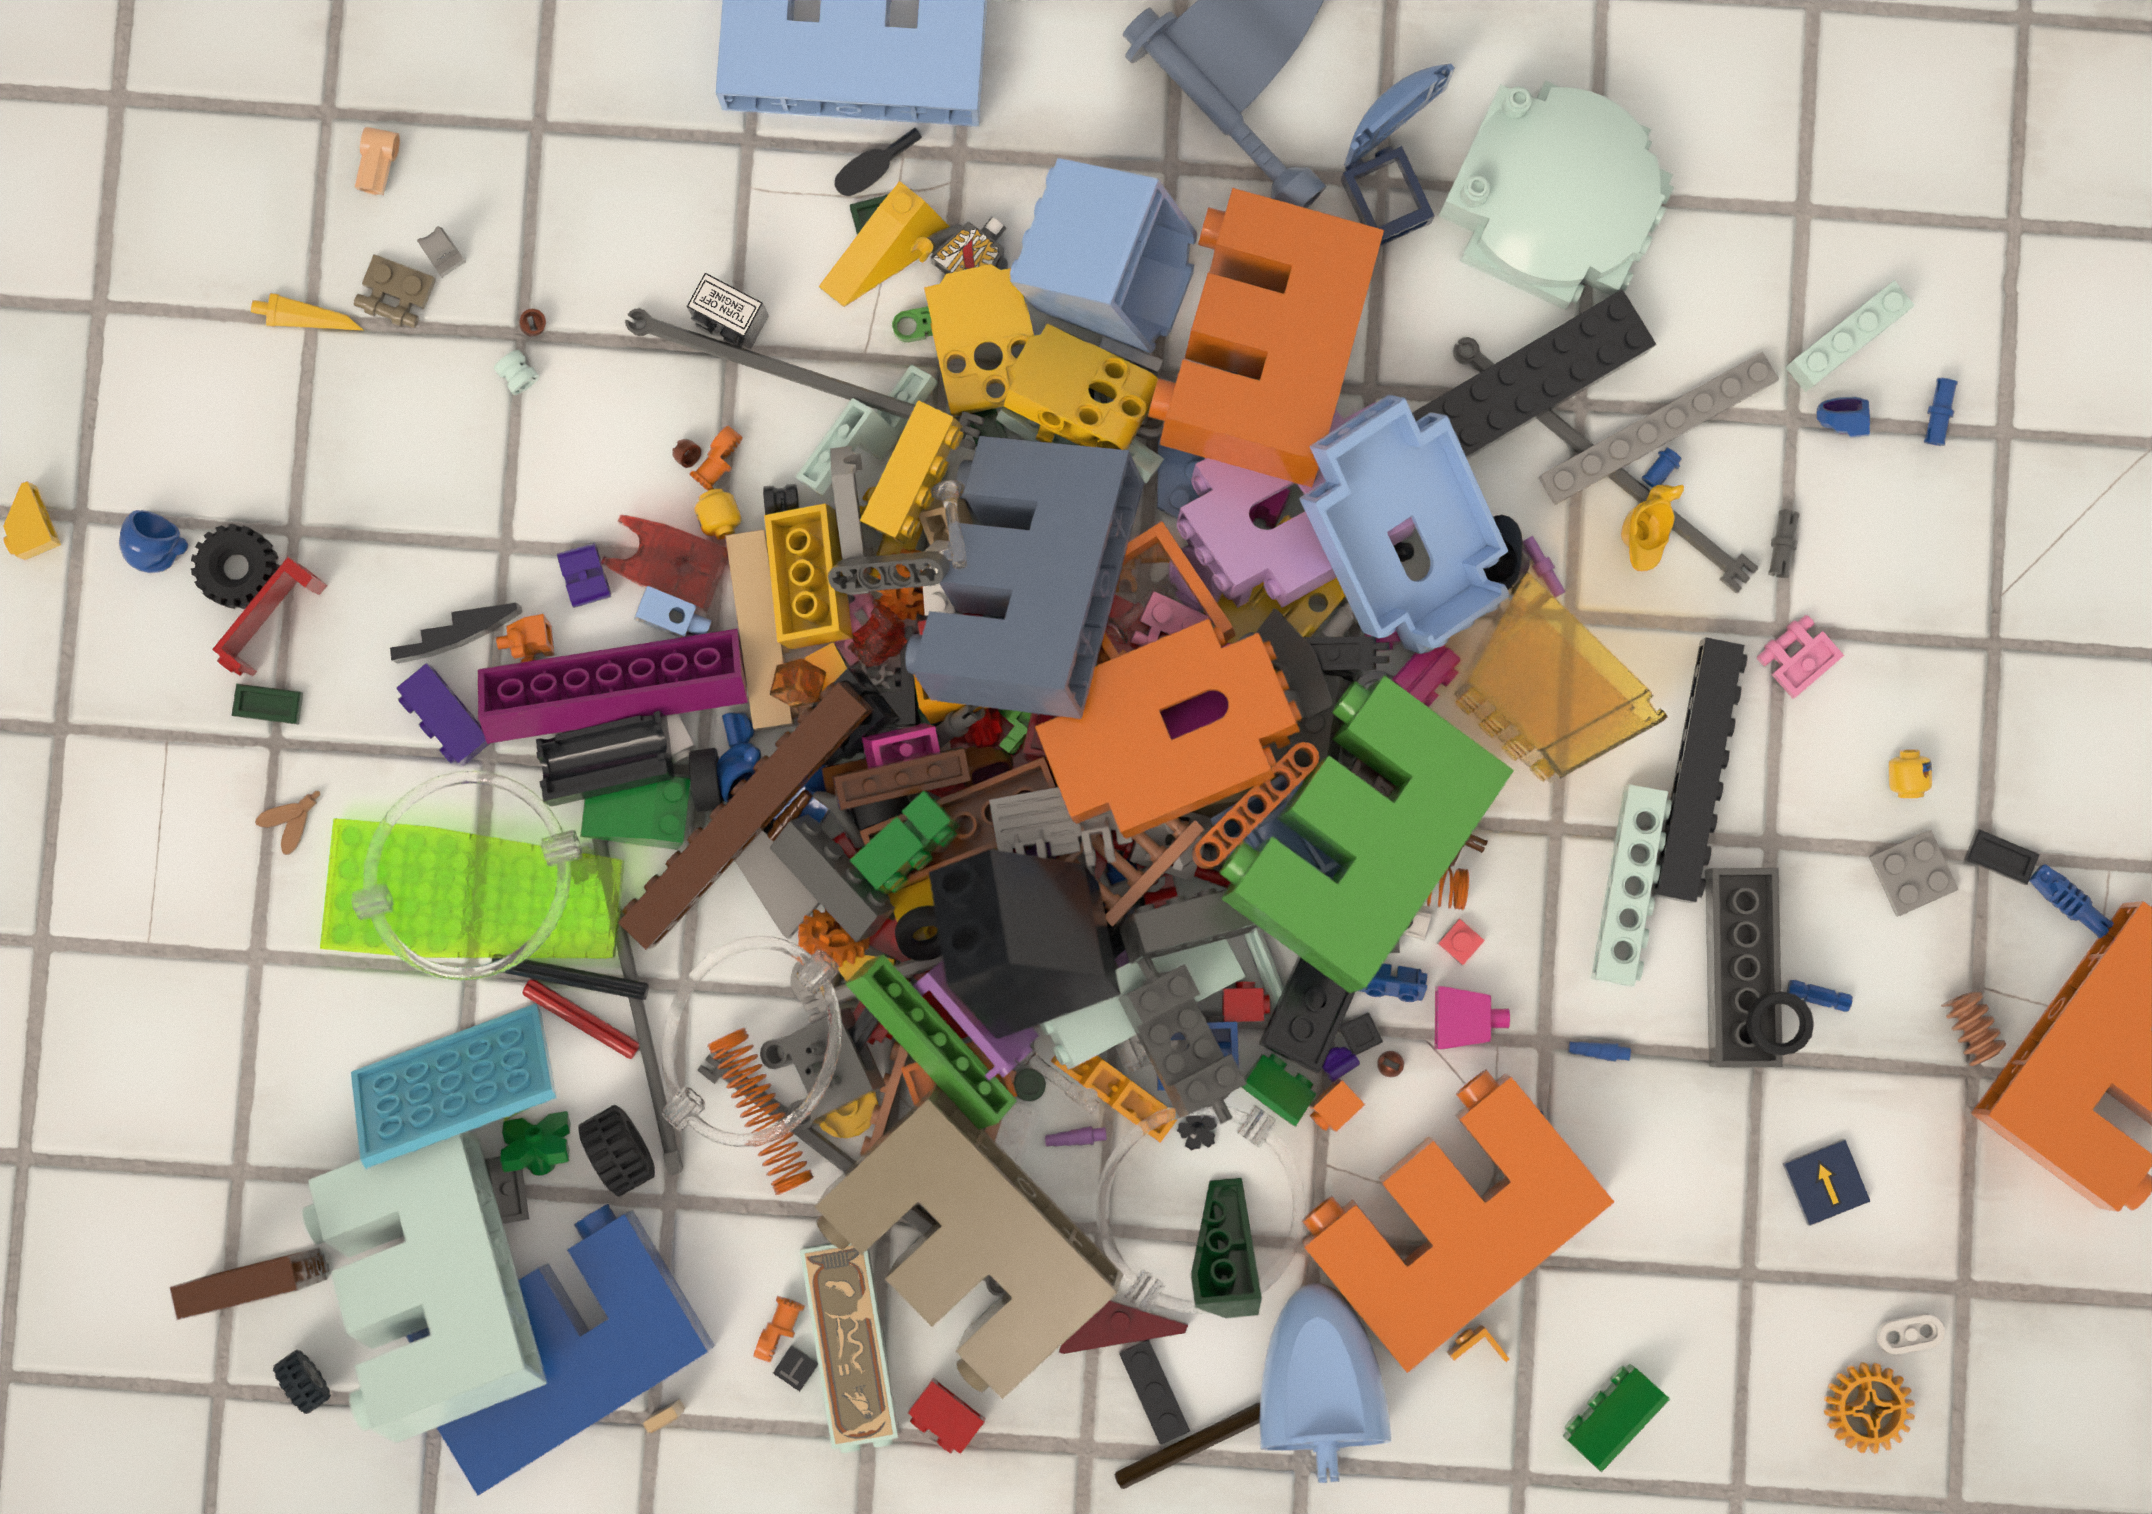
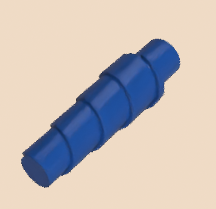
[1568,1042,1631,1062]

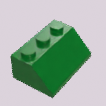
[1563,1364,1670,1473]

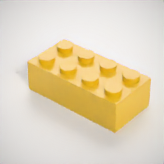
[860,400,964,544]
[764,503,853,650]

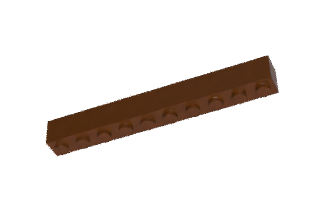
[618,682,874,950]

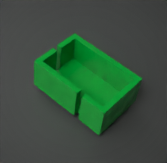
[850,791,960,894]

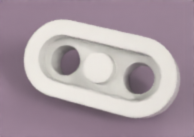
[1876,1314,1945,1355]

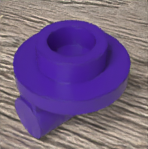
[1322,1047,1360,1082]

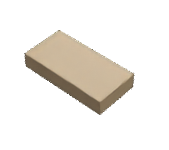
[643,1398,685,1433]

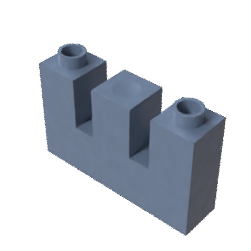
[905,436,1144,719]

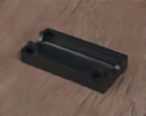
[536,711,675,807]

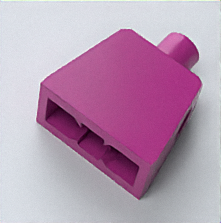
[1434,986,1510,1049]

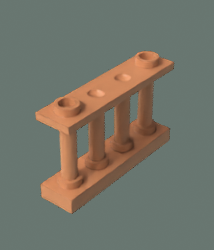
[1057,818,1206,926]

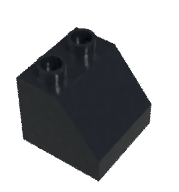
[929,849,1121,1039]

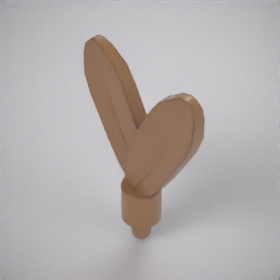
[255,791,320,855]

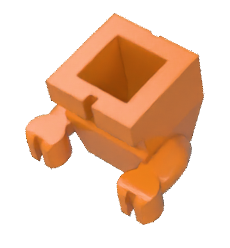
[496,614,555,662]

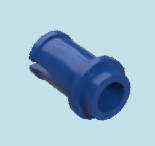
[1641,447,1682,488]

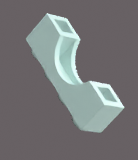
[1785,280,1915,393]

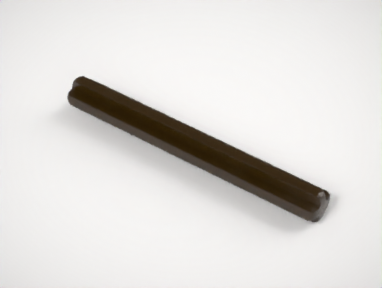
[1115,1403,1260,1489]

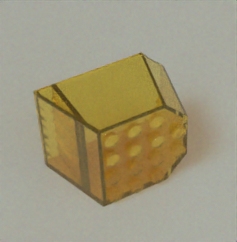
[1453,572,1668,783]

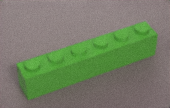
[845,954,1017,1130]

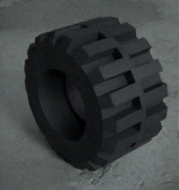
[578,1105,655,1197]

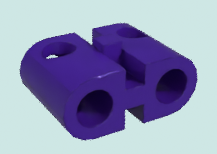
[557,542,612,608]

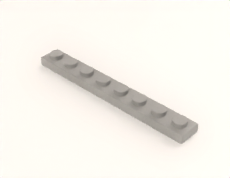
[1539,352,1779,505]

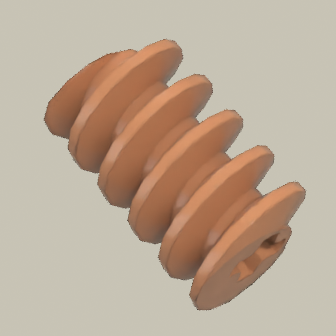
[1941,992,2006,1066]

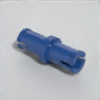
[1924,378,1958,446]

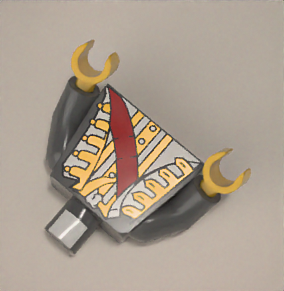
[910,217,1008,274]

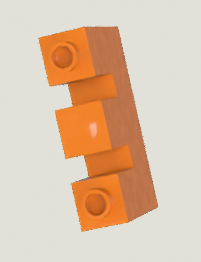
[1148,188,1384,487]
[1971,901,2152,1212]
[1302,1069,1615,1373]

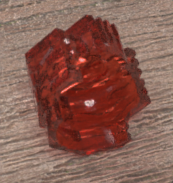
[847,599,907,667]

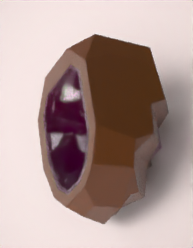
[963,746,1013,787]

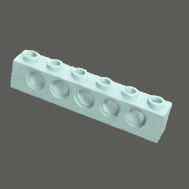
[1591,784,1672,986]

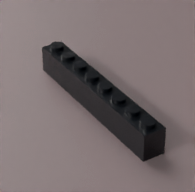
[1652,637,1747,903]

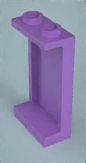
[913,960,1039,1080]

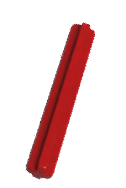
[522,979,640,1059]

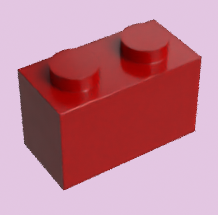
[908,1378,986,1454]

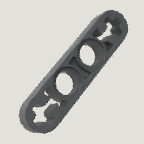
[828,551,950,593]

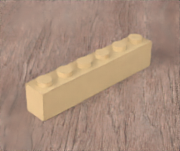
[725,530,799,732]

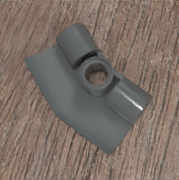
[1237,609,1334,723]

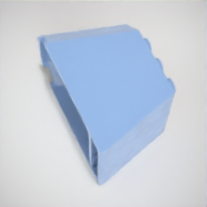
[1010,158,1197,353]

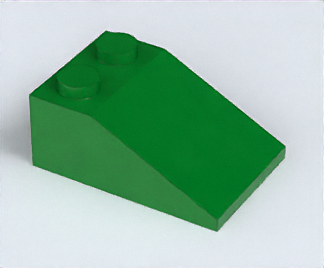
[580,777,691,850]

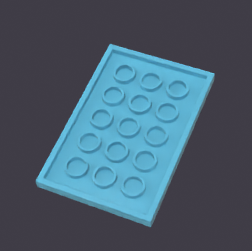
[351,1003,557,1169]

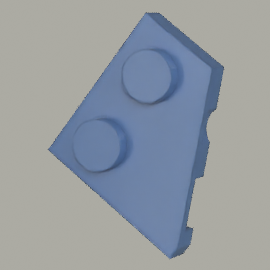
[1157,438,1205,519]

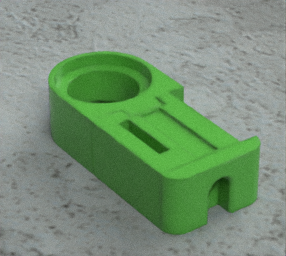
[892,306,933,343]

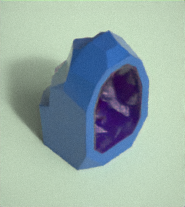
[1816,397,1870,438]

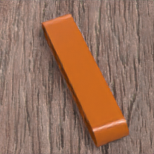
[1192,742,1319,869]

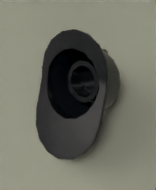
[1483,514,1530,590]

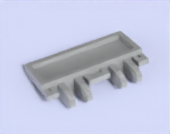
[989,787,1133,867]

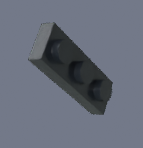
[1119,1340,1190,1445]

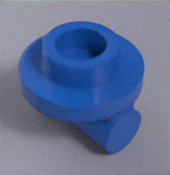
[722,713,754,748]

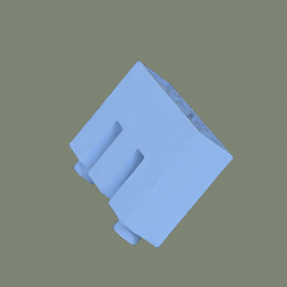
[716,0,988,127]

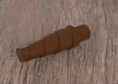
[767,789,813,842]

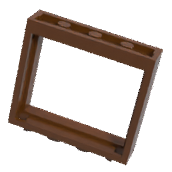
[169,1247,329,1320]

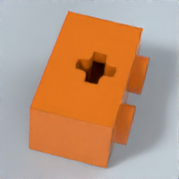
[1309,1079,1365,1132]

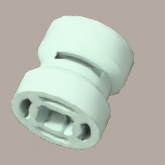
[494,349,539,395]

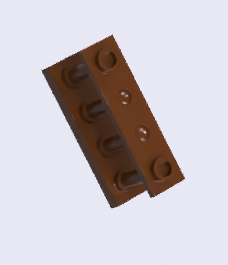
[821,741,971,810]

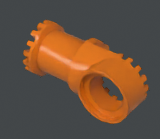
[689,425,743,491]
[753,1296,805,1363]

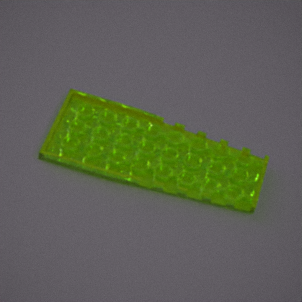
[320,818,625,959]

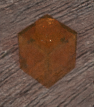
[770,658,826,708]

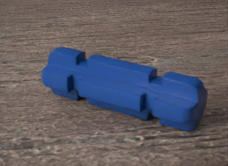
[1787,980,1853,1012]

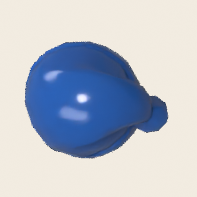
[119,510,188,573]
[716,743,761,803]

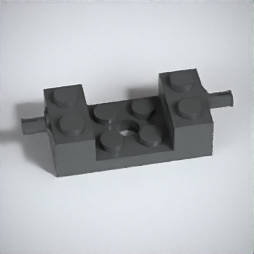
[1118,956,1247,1124]

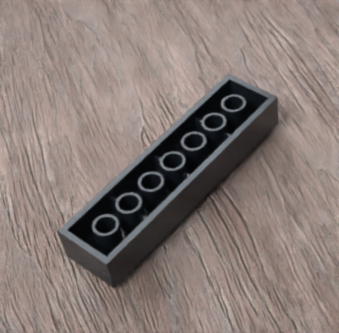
[1412,289,1657,459]

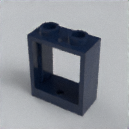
[1341,146,1435,246]

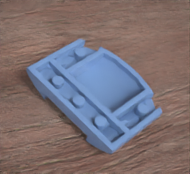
[1344,63,1455,167]

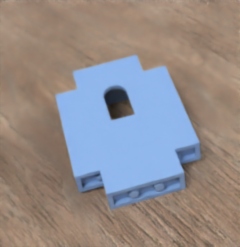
[1299,395,1510,654]

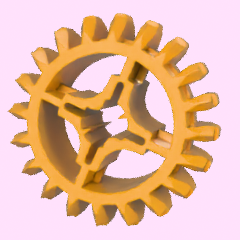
[1824,1362,1915,1454]

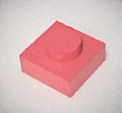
[1437,919,1485,965]

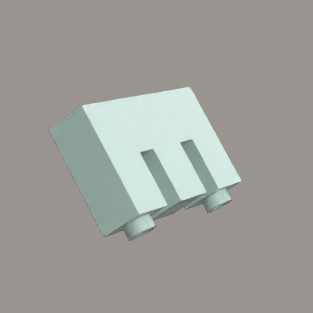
[303,1131,547,1443]

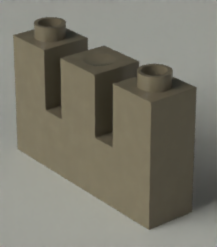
[815,1085,1123,1399]

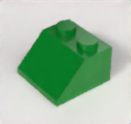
[1241,1053,1316,1127]

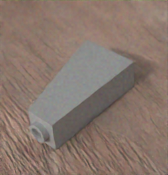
[735,830,820,939]

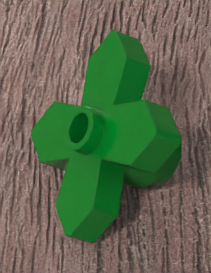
[500,1111,571,1176]

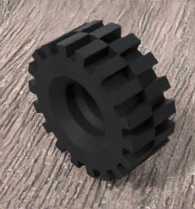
[191,524,280,609]

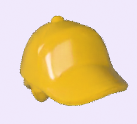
[1621,485,1684,571]

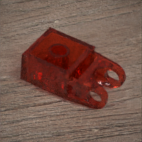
[601,515,728,613]

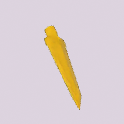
[251,293,364,331]

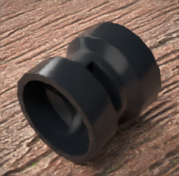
[763,484,799,515]

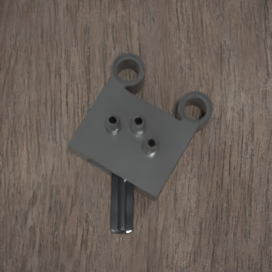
[760,1007,886,1130]

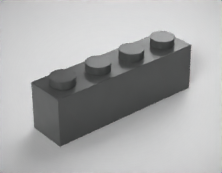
[770,814,895,943]

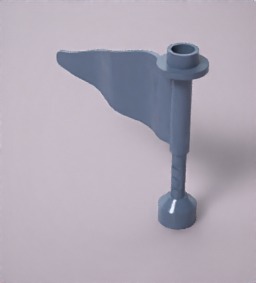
[1122,0,1327,208]

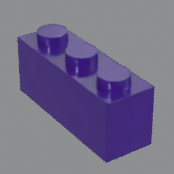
[396,663,491,766]

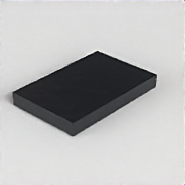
[1259,956,1356,1073]

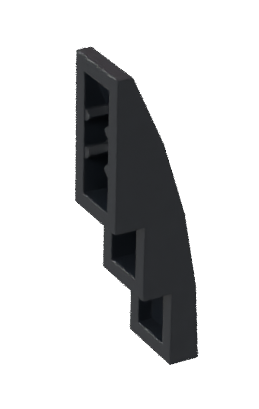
[390,603,522,664]

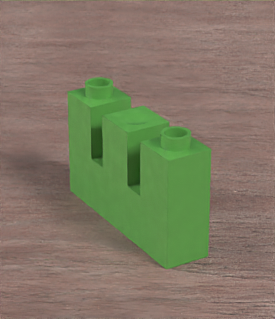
[1219,675,1514,993]

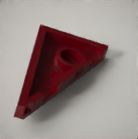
[1059,1300,1188,1354]

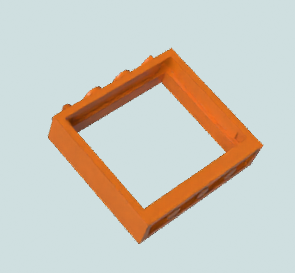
[1099,521,1236,662]

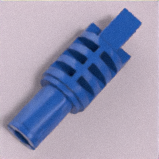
[2029,864,2114,938]

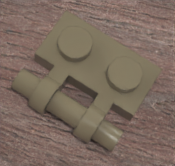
[354,254,436,328]

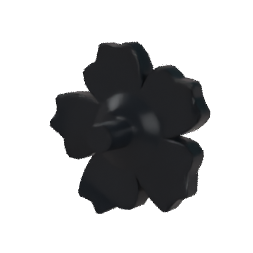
[1177,1110,1217,1151]

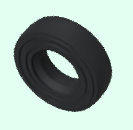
[895,906,942,961]

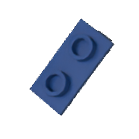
[1358,963,1428,1002]

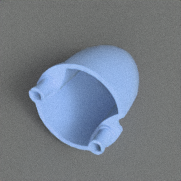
[1260,1283,1392,1483]

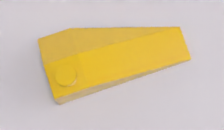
[819,181,950,307]

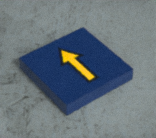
[1782,1139,1871,1226]

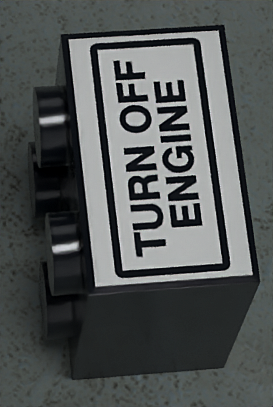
[686,272,769,349]

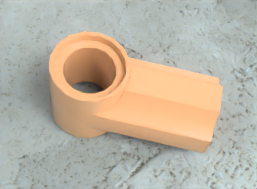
[355,127,400,195]

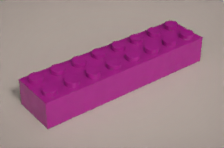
[478,629,748,744]

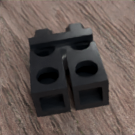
[808,668,899,766]

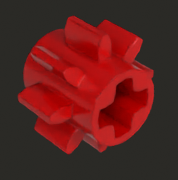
[964,708,1003,747]

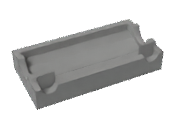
[830,446,874,595]

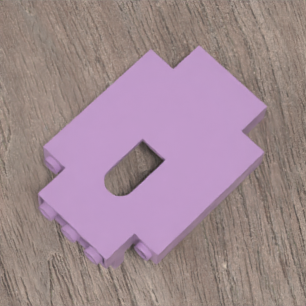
[1176,402,1415,608]

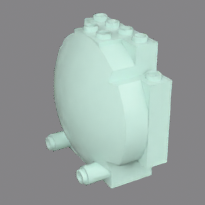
[1439,80,1674,310]

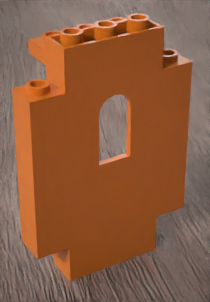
[1035,619,1302,839]

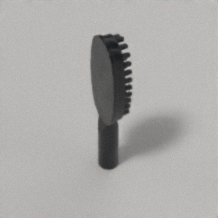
[834,127,922,196]

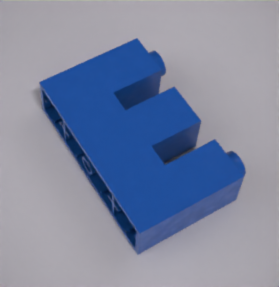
[406,1204,715,1496]

